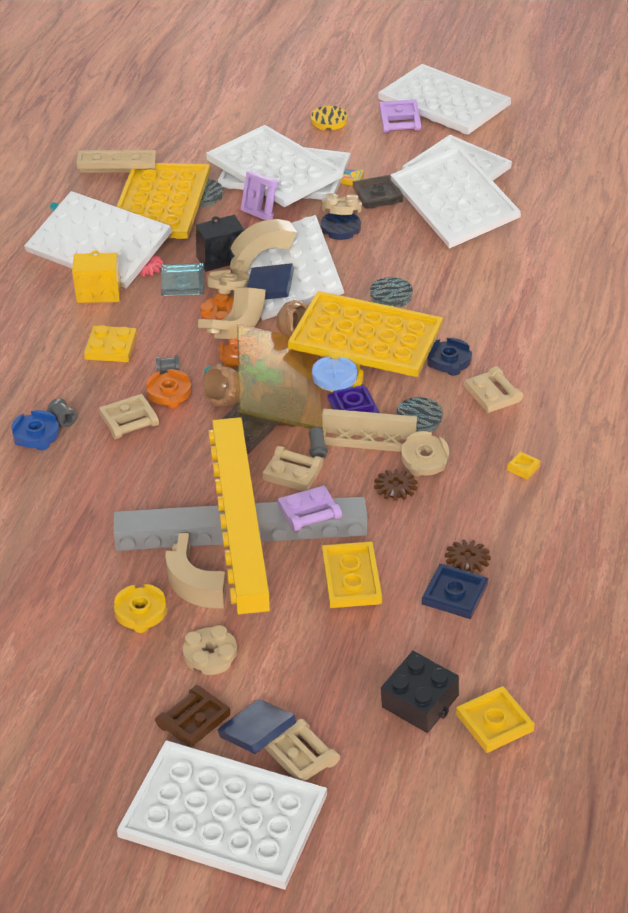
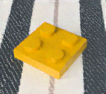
[84,325,137,362]
[456,686,535,753]

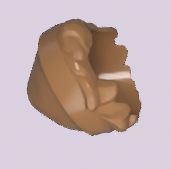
[276,300,308,339]
[203,363,243,407]

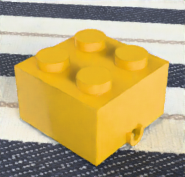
[72,250,121,303]

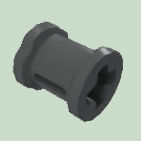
[156,355,180,375]
[47,398,78,427]

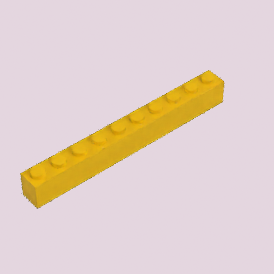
[208,418,270,615]

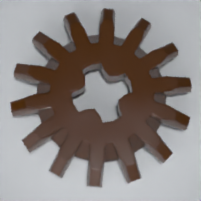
[374,469,418,501]
[445,540,491,573]

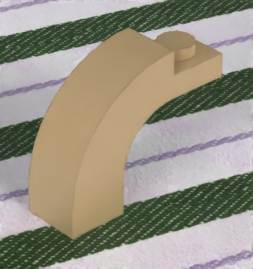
[230,219,297,275]
[198,287,265,339]
[165,533,226,608]

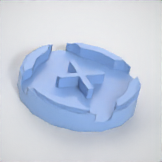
[312,356,357,391]

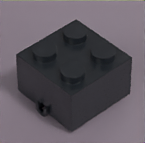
[196,214,244,272]
[381,650,459,734]

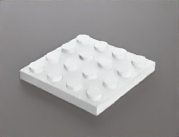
[402,135,512,181]

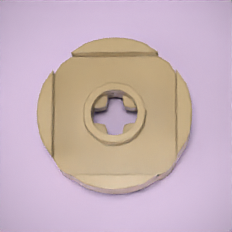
[322,193,362,215]
[207,269,250,294]
[401,431,449,477]
[183,625,237,675]

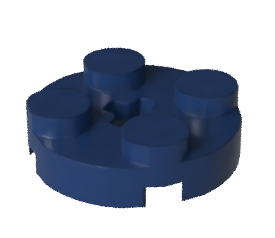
[427,338,472,376]

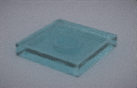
[161,263,204,296]

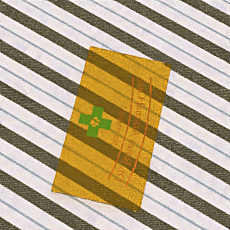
[237,324,323,429]

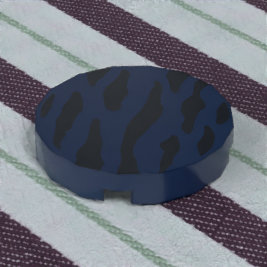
[320,213,361,240]

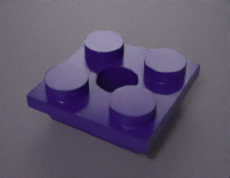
[327,385,380,413]

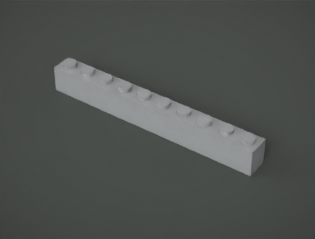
[114,497,367,551]

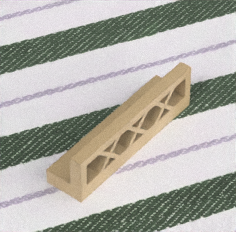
[76,150,157,173]
[322,409,417,452]

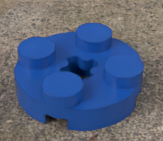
[11,410,60,450]

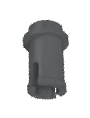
[308,428,328,458]

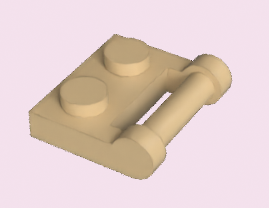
[464,366,524,413]
[99,394,159,440]
[262,446,324,491]
[264,719,340,781]

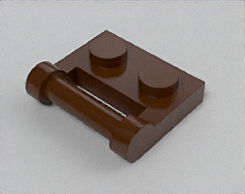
[155,685,230,748]

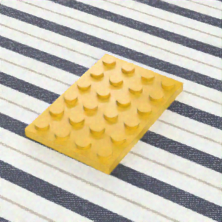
[116,163,211,239]
[288,291,443,377]

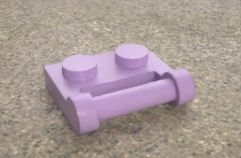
[379,99,421,133]
[240,171,279,220]
[278,485,342,532]

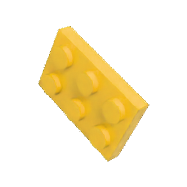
[322,541,382,608]

